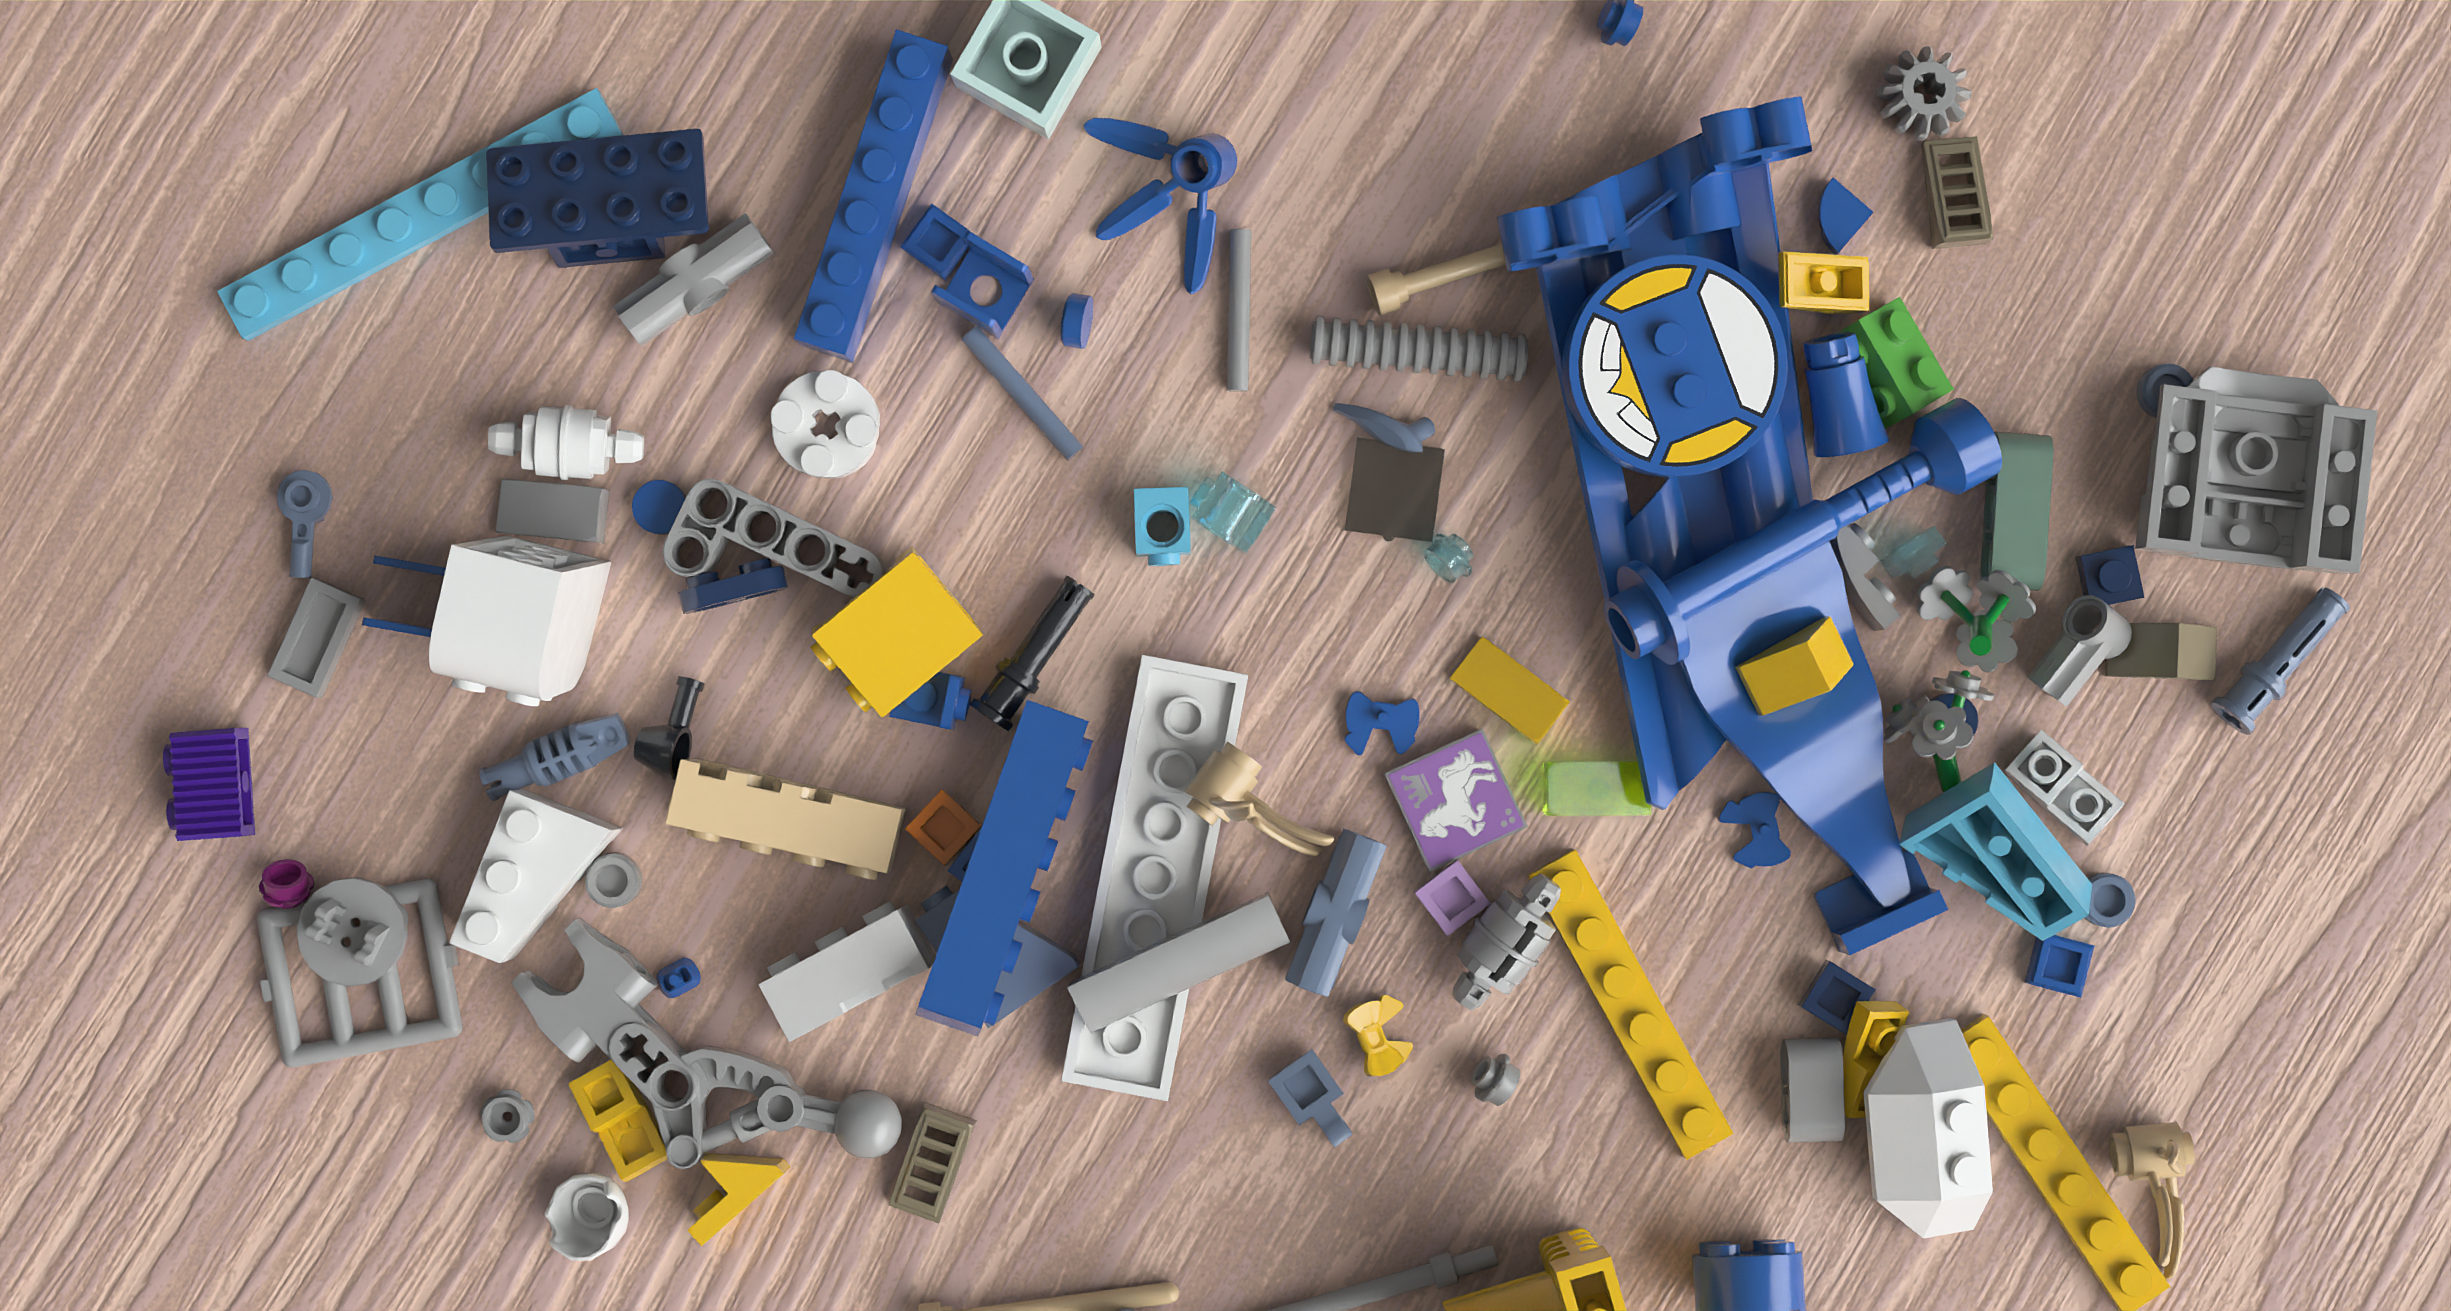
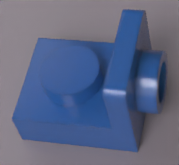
[889,672,972,730]

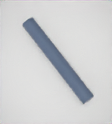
[962,326,1083,461]

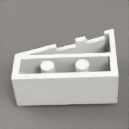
[449,789,623,963]
[758,901,936,1042]

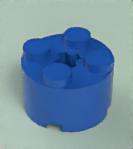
[1692,1239,1806,1311]

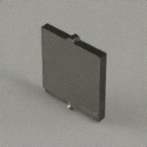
[1344,437,1445,542]

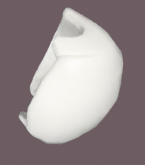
[544,1172,629,1261]

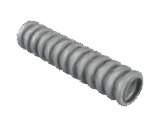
[1310,316,1528,382]

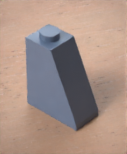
[915,886,1081,1028]

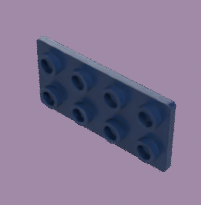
[486,129,709,268]

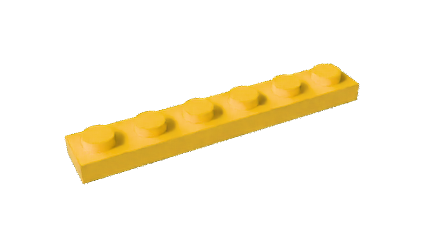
[1527,849,1734,1160]
[1961,1014,2171,1311]

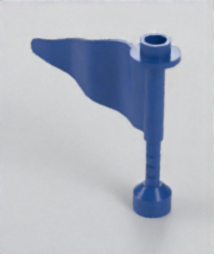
[1603,398,2002,907]

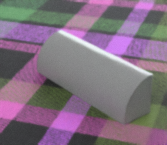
[1067,892,1290,1033]

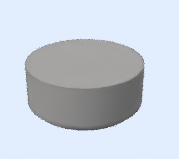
[585,853,642,908]

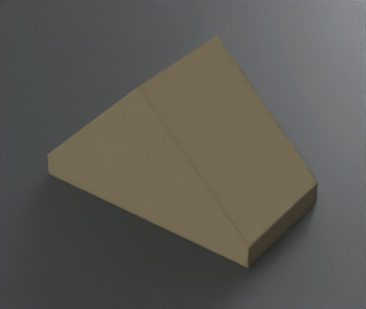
[2105,623,2217,681]

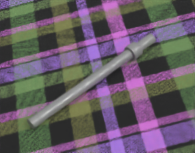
[1266,1245,1499,1311]

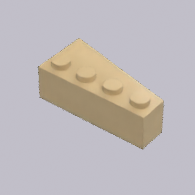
[665,758,907,880]

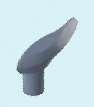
[1333,403,1435,452]

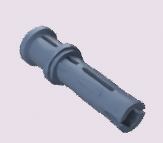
[2211,587,2350,735]

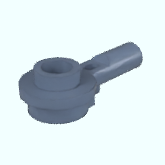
[277,470,333,578]

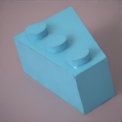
[1899,762,2092,941]

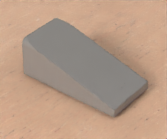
[496,479,610,544]

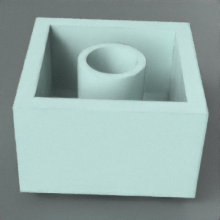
[950,0,1102,140]

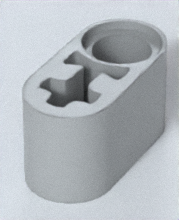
[1780,1038,1845,1143]

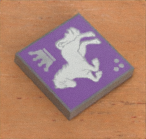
[1384,729,1528,872]

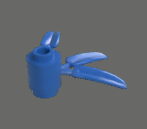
[1083,118,1237,295]

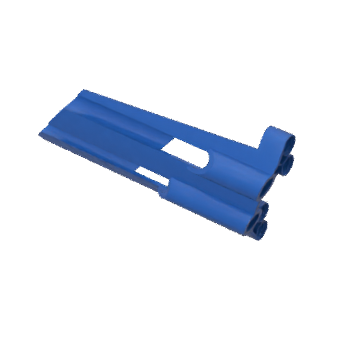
[1496,96,1813,810]

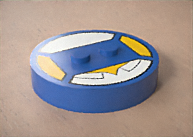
[1561,254,1788,477]

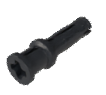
[969,575,1095,732]

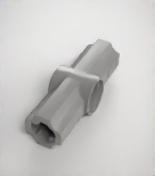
[613,213,774,346]

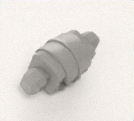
[1452,873,1561,1010]

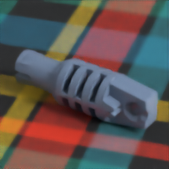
[479,713,631,801]

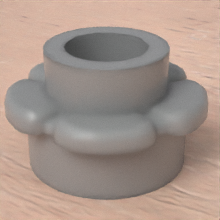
[1471,1054,1520,1106]
[481,1089,535,1143]

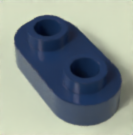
[678,558,788,614]

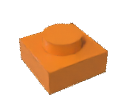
[905,789,982,866]

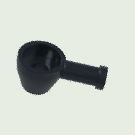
[634,676,704,780]

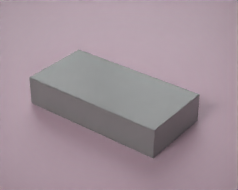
[267,577,366,698]

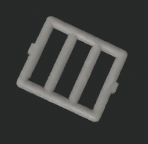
[257,878,463,1068]

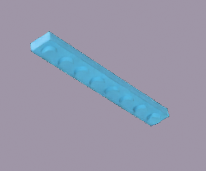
[217,88,623,341]

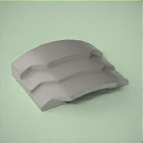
[2135,367,2377,574]

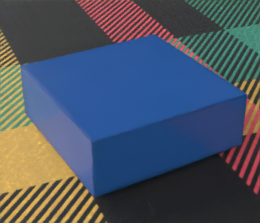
[900,203,974,280]
[2024,935,2094,998]

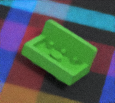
[1838,297,1954,429]

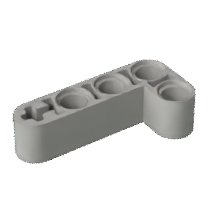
[663,479,887,597]

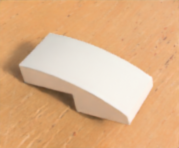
[2005,730,2125,846]

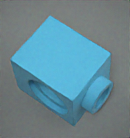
[1134,487,1191,566]

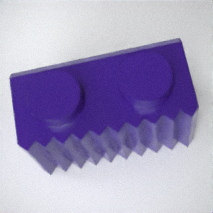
[163,728,256,841]

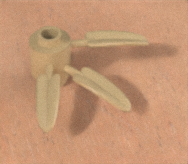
[1184,742,1334,856]
[2109,1122,2195,1280]

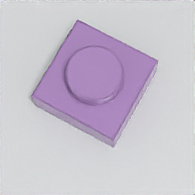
[1414,860,1491,936]

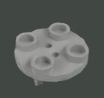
[296,877,409,987]

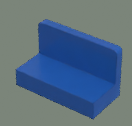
[1814,850,1949,956]

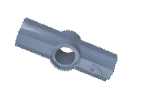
[1285,828,1387,997]

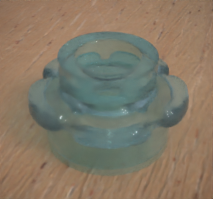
[1424,533,1473,583]

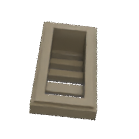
[1921,136,1993,249]
[889,1102,977,1224]

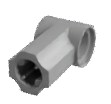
[2027,595,2132,707]

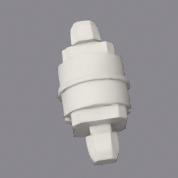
[488,405,644,480]

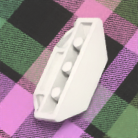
[1864,1018,1993,1238]

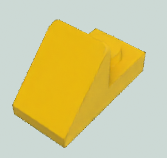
[687,1153,791,1247]

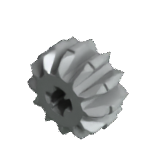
[1876,46,1972,141]

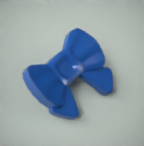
[1345,691,1420,755]
[1719,792,1791,868]

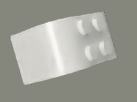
[429,536,612,706]

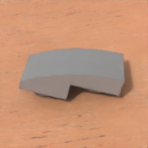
[1829,522,1900,631]

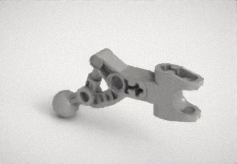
[511,918,902,1169]

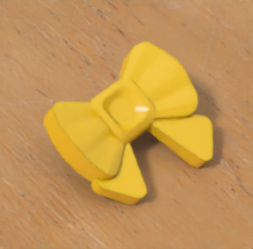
[1343,995,1413,1076]

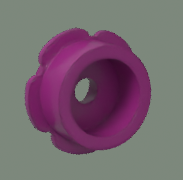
[259,859,314,909]

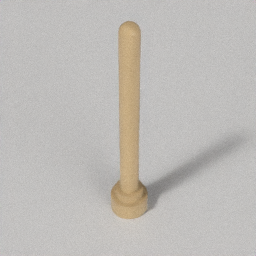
[1366,244,1506,316]
[918,1282,1179,1311]

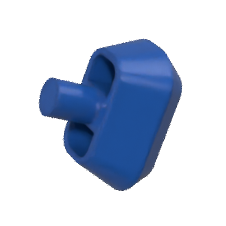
[656,958,701,998]

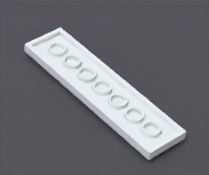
[1061,655,1248,1101]

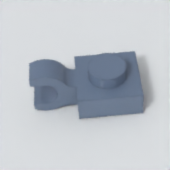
[1268,1049,1352,1147]

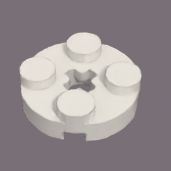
[771,370,880,479]

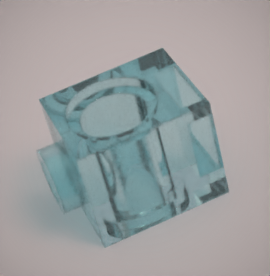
[1190,471,1277,555]

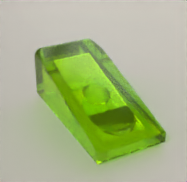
[1543,761,1652,816]

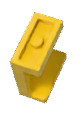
[810,546,983,718]

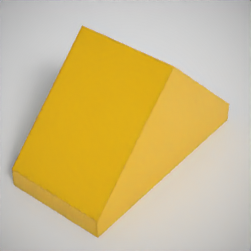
[1735,616,1854,716]

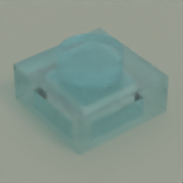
[1879,526,1947,579]

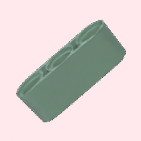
[1980,431,2054,591]

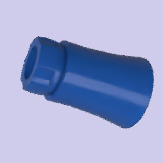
[1803,331,1889,457]

